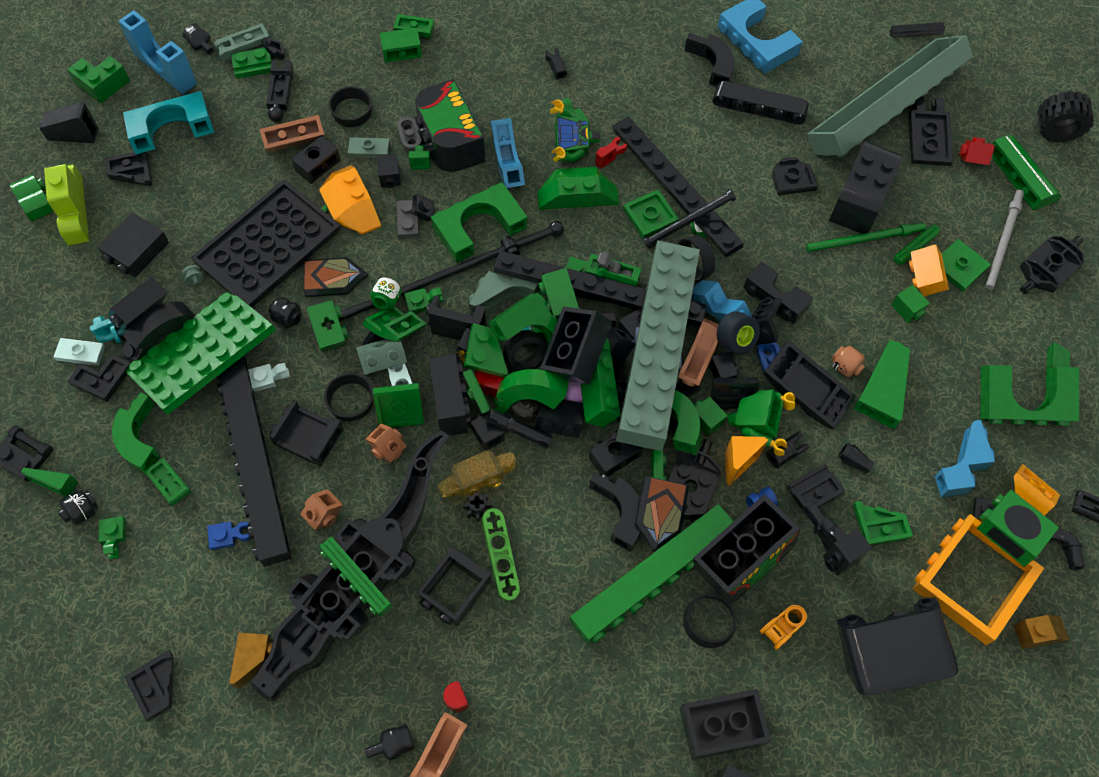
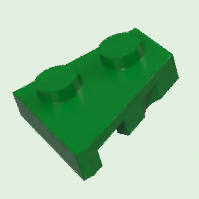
[464,323,508,378]
[853,501,913,546]

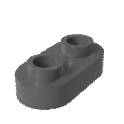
[397,117,422,152]

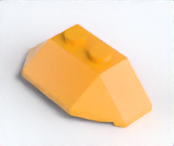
[319,165,381,234]

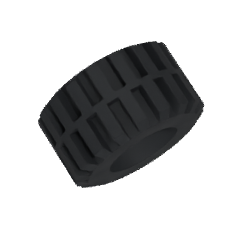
[1037,91,1094,142]

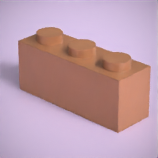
[259,115,324,153]

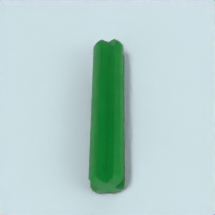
[893,224,941,265]

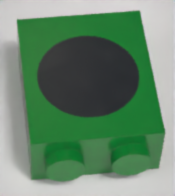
[976,490,1059,567]

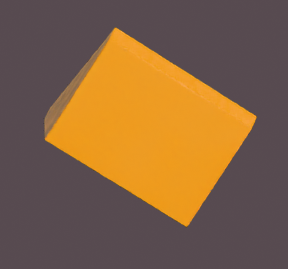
[724,436,768,486]

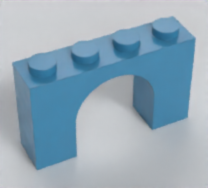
[718,0,803,74]
[119,10,197,95]

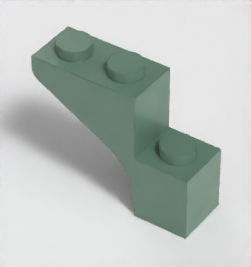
[468,271,540,315]

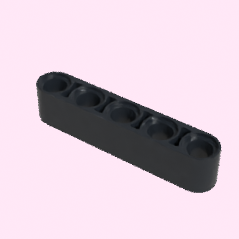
[713,81,809,125]

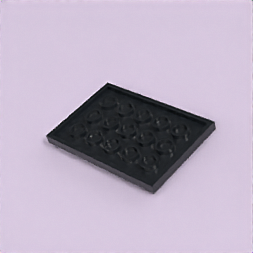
[191,179,341,308]

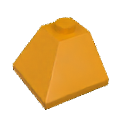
[1014,464,1060,516]

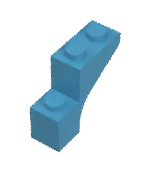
[691,280,752,322]
[935,420,995,497]

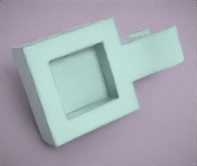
[248,363,290,392]

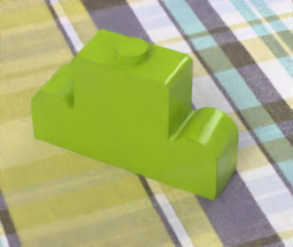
[44,164,89,246]

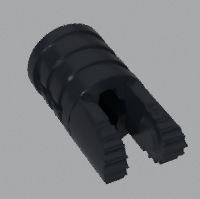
[766,431,810,469]

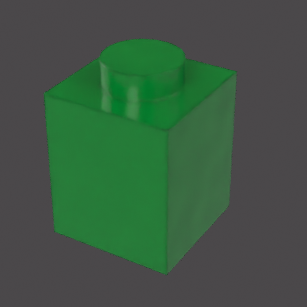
[891,285,930,323]
[694,396,727,437]

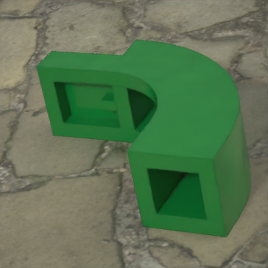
[493,369,569,414]
[670,390,702,455]
[112,393,160,474]

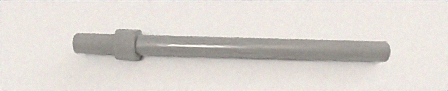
[985,190,1024,290]

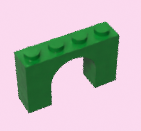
[431,182,527,263]
[488,292,558,370]
[980,365,1079,426]

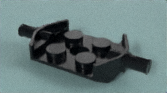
[1020,236,1085,294]
[668,439,722,520]

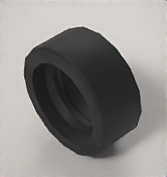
[503,330,547,372]

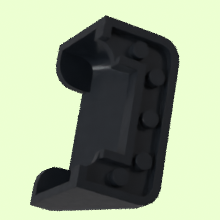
[837,597,959,695]

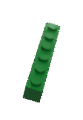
[319,537,392,618]

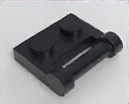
[0,425,53,482]

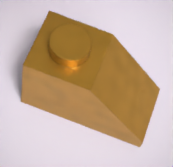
[1014,615,1069,650]
[229,633,273,688]

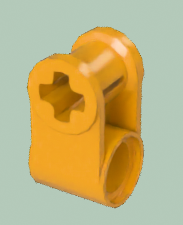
[760,605,807,650]

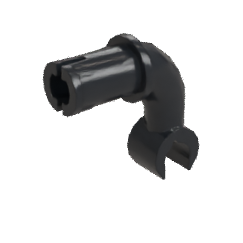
[1050,529,1085,570]

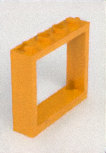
[913,514,1044,645]

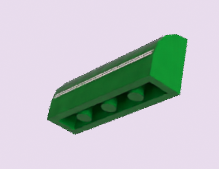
[992,135,1061,211]

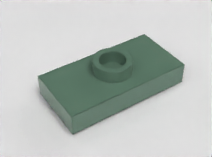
[348,137,390,158]

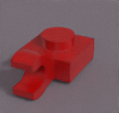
[595,137,627,169]

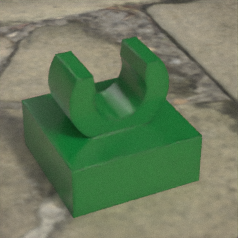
[409,145,431,170]

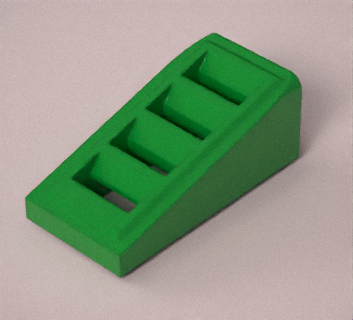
[21,468,79,497]

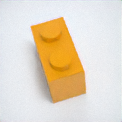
[909,244,949,296]

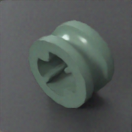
[182,265,204,285]

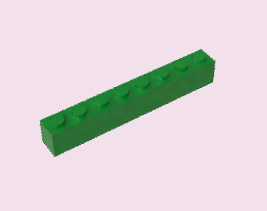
[570,504,734,645]

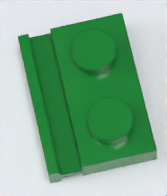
[231,47,272,79]
[651,448,666,481]

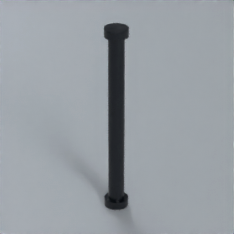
[643,189,737,249]

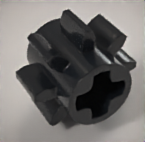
[463,490,492,522]

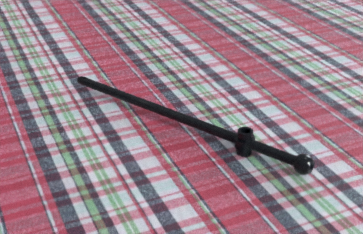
[338,221,564,321]

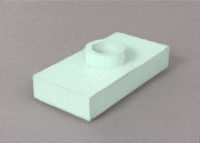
[54,338,105,366]

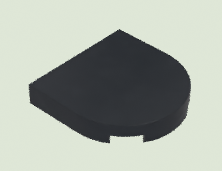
[772,157,818,195]

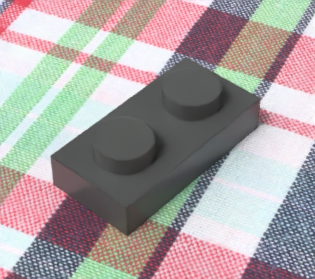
[397,200,419,239]

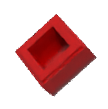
[443,681,469,712]

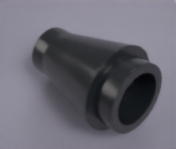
[838,443,874,473]

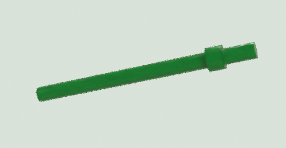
[806,223,926,252]

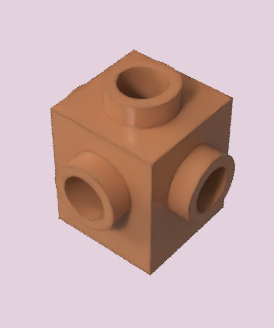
[365,424,407,462]
[300,489,343,530]

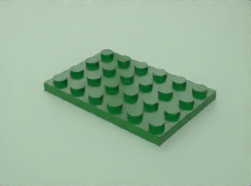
[126,292,276,415]

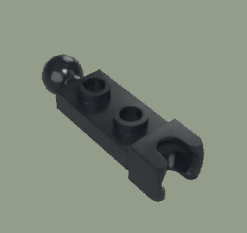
[266,60,294,122]

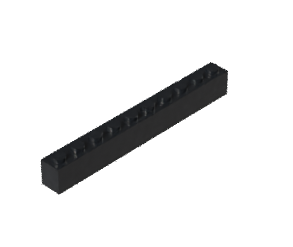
[217,355,292,567]

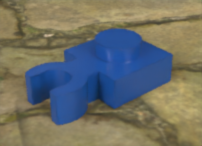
[207,521,251,551]

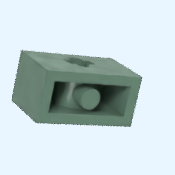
[356,339,407,375]

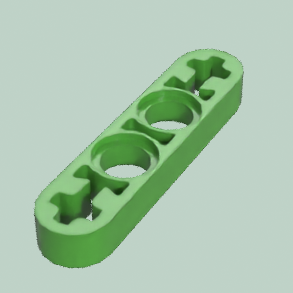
[482,508,520,601]

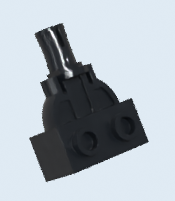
[803,501,872,576]

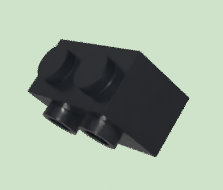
[535,399,584,438]

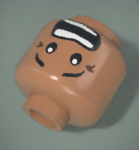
[831,346,866,378]

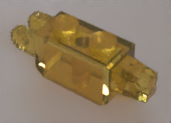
[438,450,516,499]

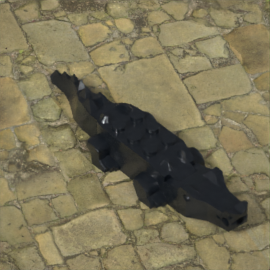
[251,430,451,701]

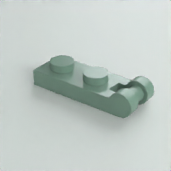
[214,23,270,61]

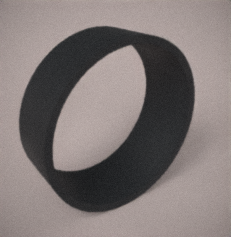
[329,86,372,127]
[678,236,715,282]
[324,373,373,422]
[683,594,736,648]

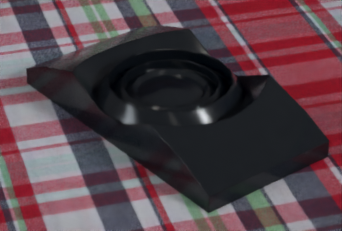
[763,340,856,429]

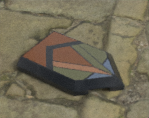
[304,257,368,297]
[635,476,689,551]

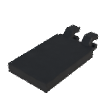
[909,97,953,166]

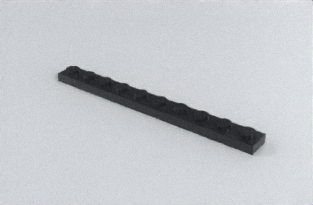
[612,116,743,258]
[494,251,706,326]

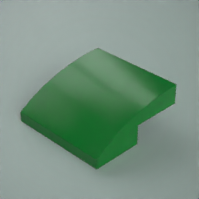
[363,306,427,342]

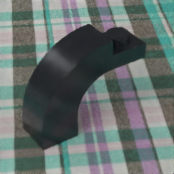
[684,33,734,86]
[121,301,195,363]
[607,326,636,402]
[589,473,641,552]

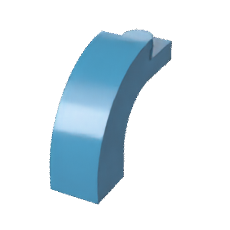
[490,118,525,188]

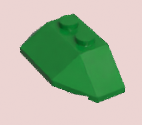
[537,167,619,210]

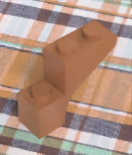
[678,319,719,386]
[409,712,467,777]

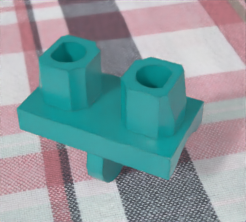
[90,316,127,344]

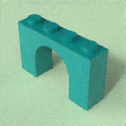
[123,91,215,155]

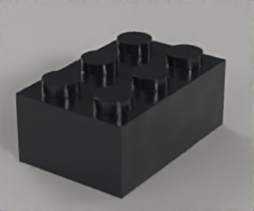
[540,307,612,385]
[429,354,471,436]
[680,689,771,760]

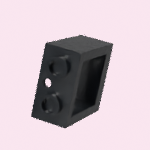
[417,547,492,626]

